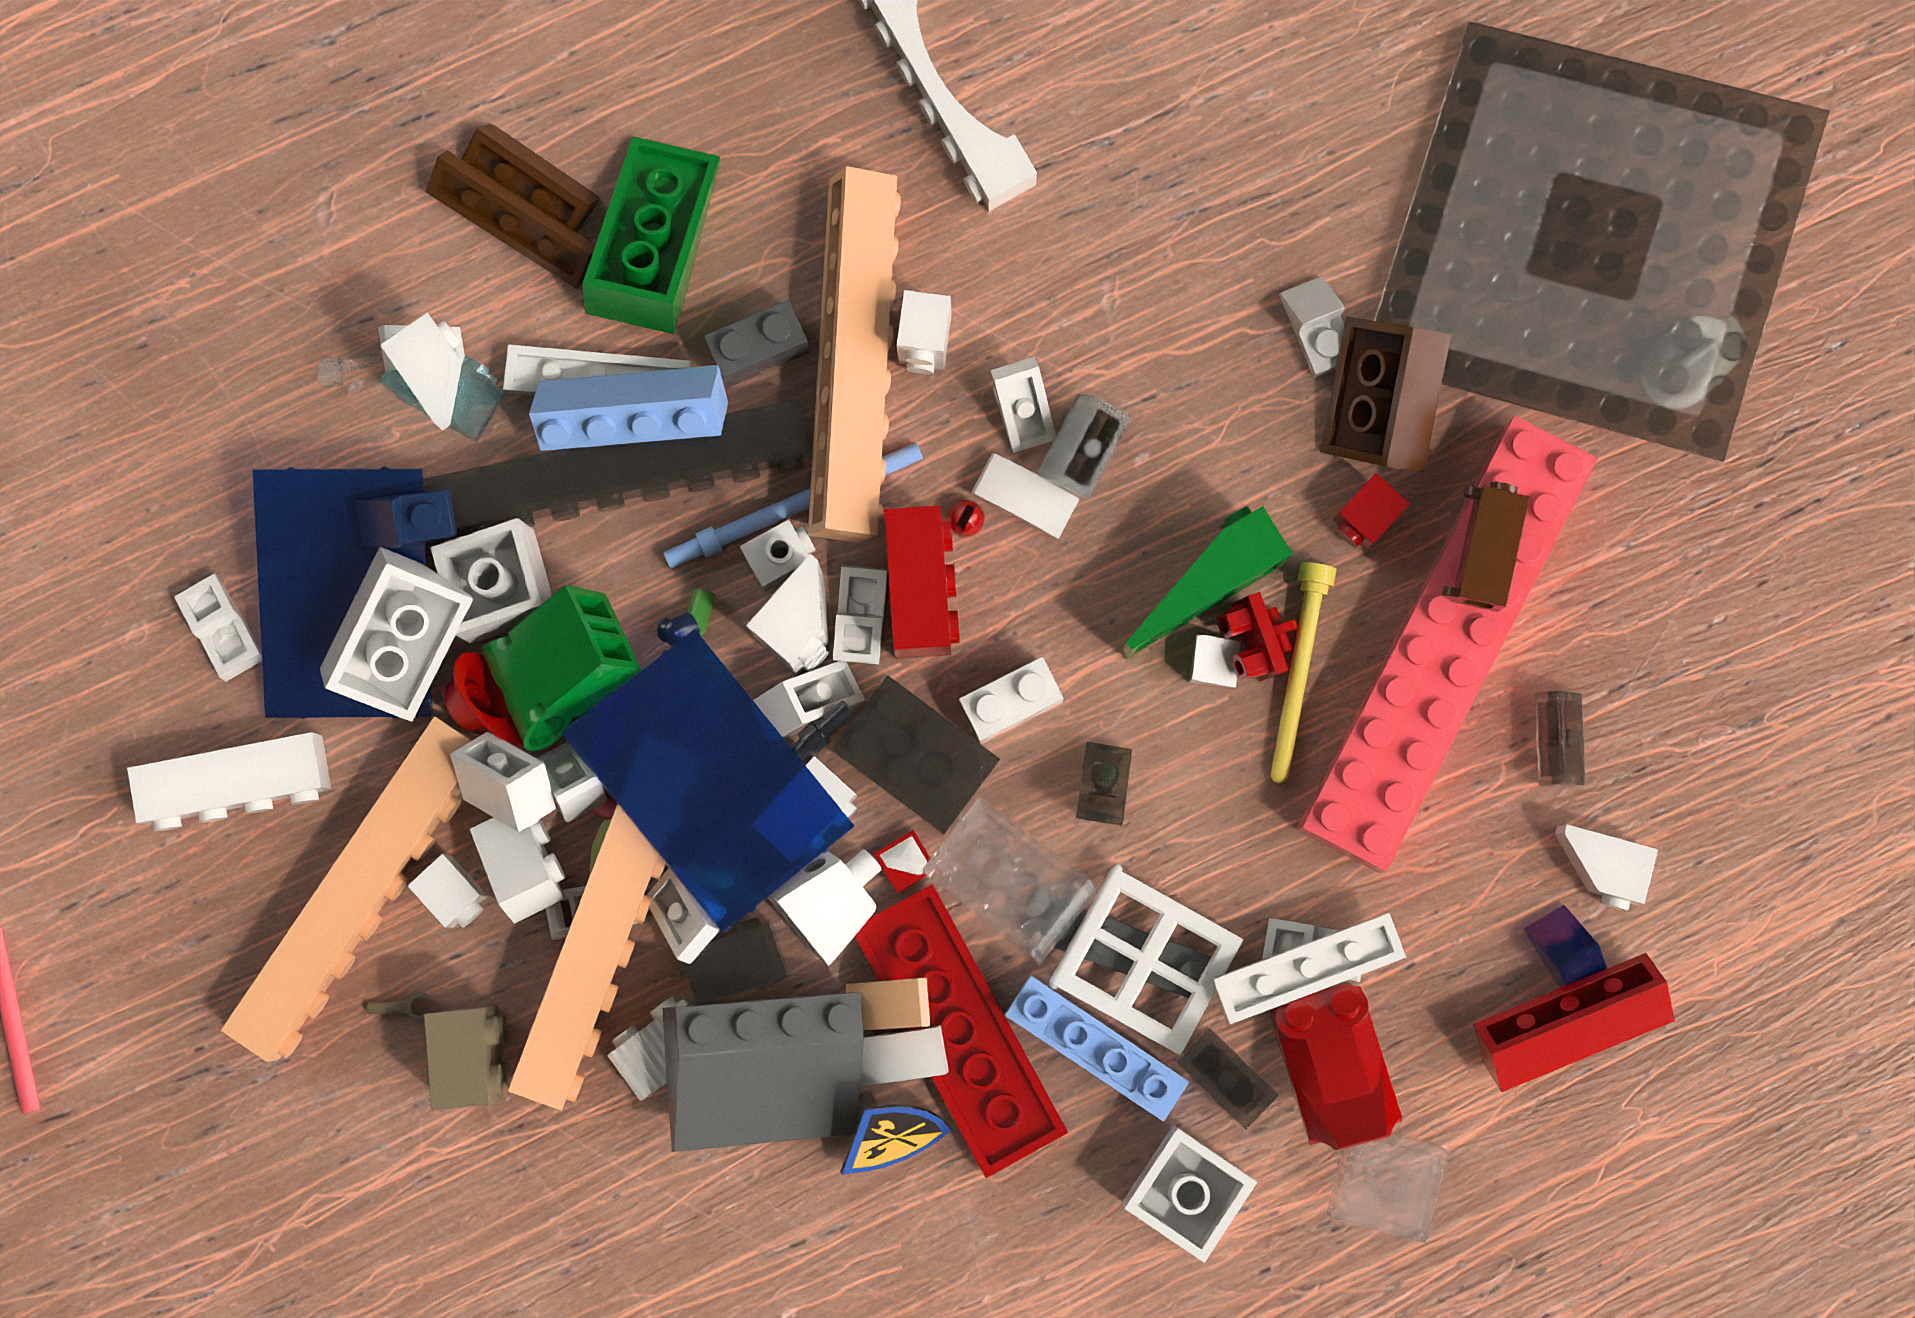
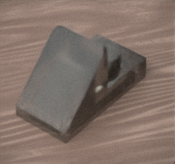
[1075,742,1132,826]

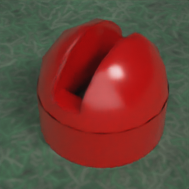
[948,500,984,538]

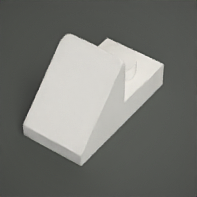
[1279,276,1345,378]
[990,356,1057,453]
[537,739,607,822]
[647,864,727,964]

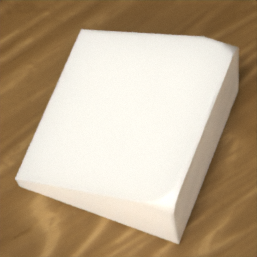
[1189,634,1241,688]

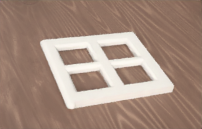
[1049,864,1244,1055]

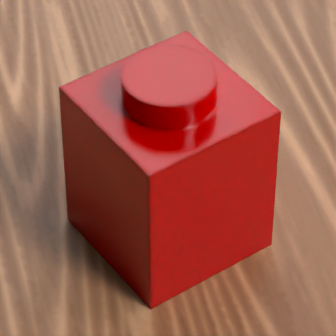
[1333,473,1410,550]

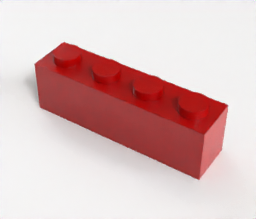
[1473,953,1675,1093]

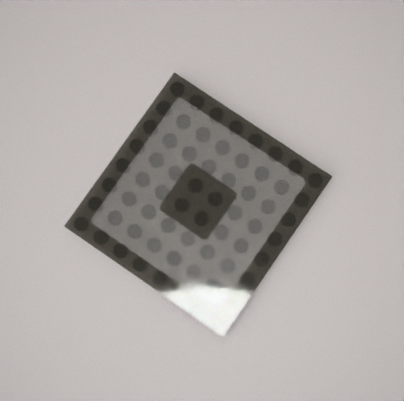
[1374,21,1830,462]

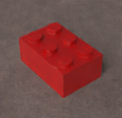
[884,505,960,659]

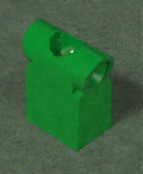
[481,585,642,751]

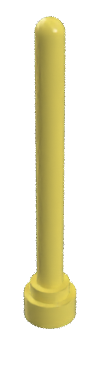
[1270,562,1337,783]

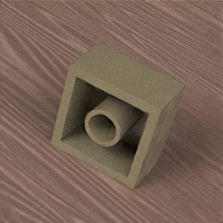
[424,1006,511,1110]

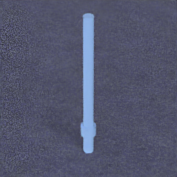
[663,442,923,569]

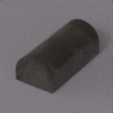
[1535,691,1585,787]

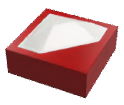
[873,830,937,894]

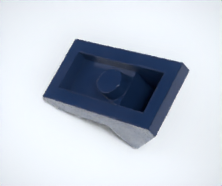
[355,488,457,548]

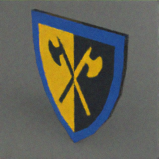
[840,1091,952,1175]

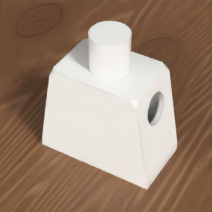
[762,849,882,965]

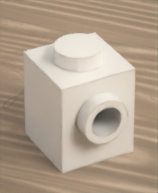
[740,520,816,592]

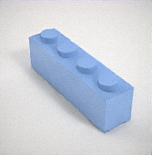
[529,365,728,451]

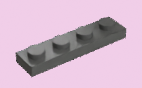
[1031,895,1211,998]

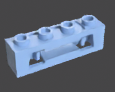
[1004,975,1189,1122]

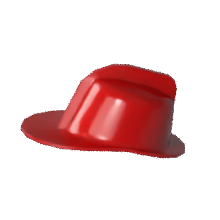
[442,652,524,746]

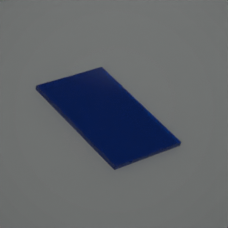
[252,466,433,719]
[561,630,855,934]

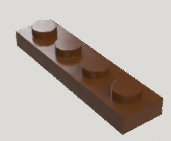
[426,150,595,289]

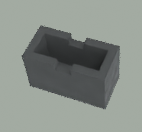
[705,300,811,388]

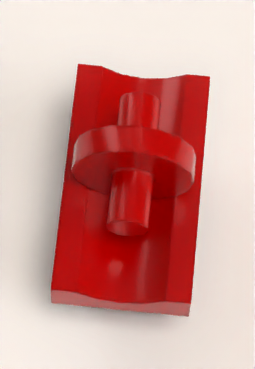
[1216,592,1298,682]

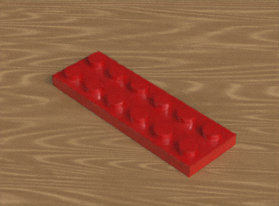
[855,884,1069,1178]

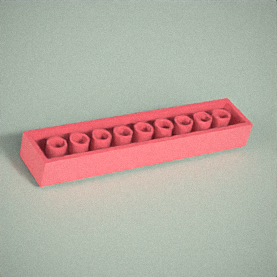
[1296,416,1598,873]

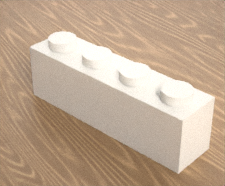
[127,732,332,832]

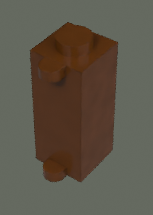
[1441,482,1530,612]

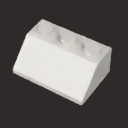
[320,547,473,722]
[746,554,829,676]

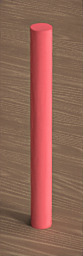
[0,927,41,1114]

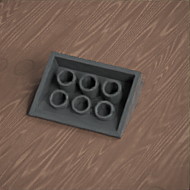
[662,992,864,1152]

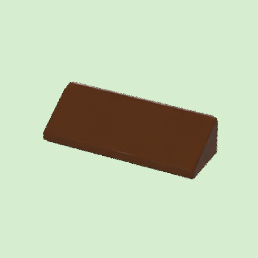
[462,124,600,233]

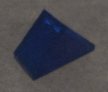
[1523,905,1607,988]

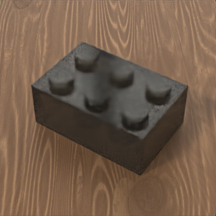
[831,675,1000,836]

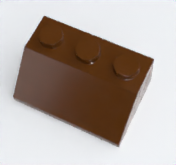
[1320,316,1451,472]

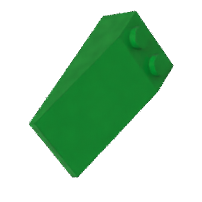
[583,136,720,334]
[1121,506,1293,660]

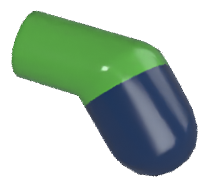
[657,588,716,646]

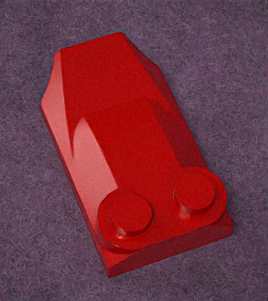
[1270,984,1402,1151]

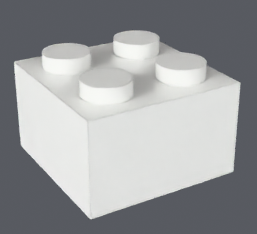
[431,518,552,644]
[1122,1125,1257,1263]

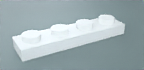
[503,344,692,395]
[1211,913,1406,1024]

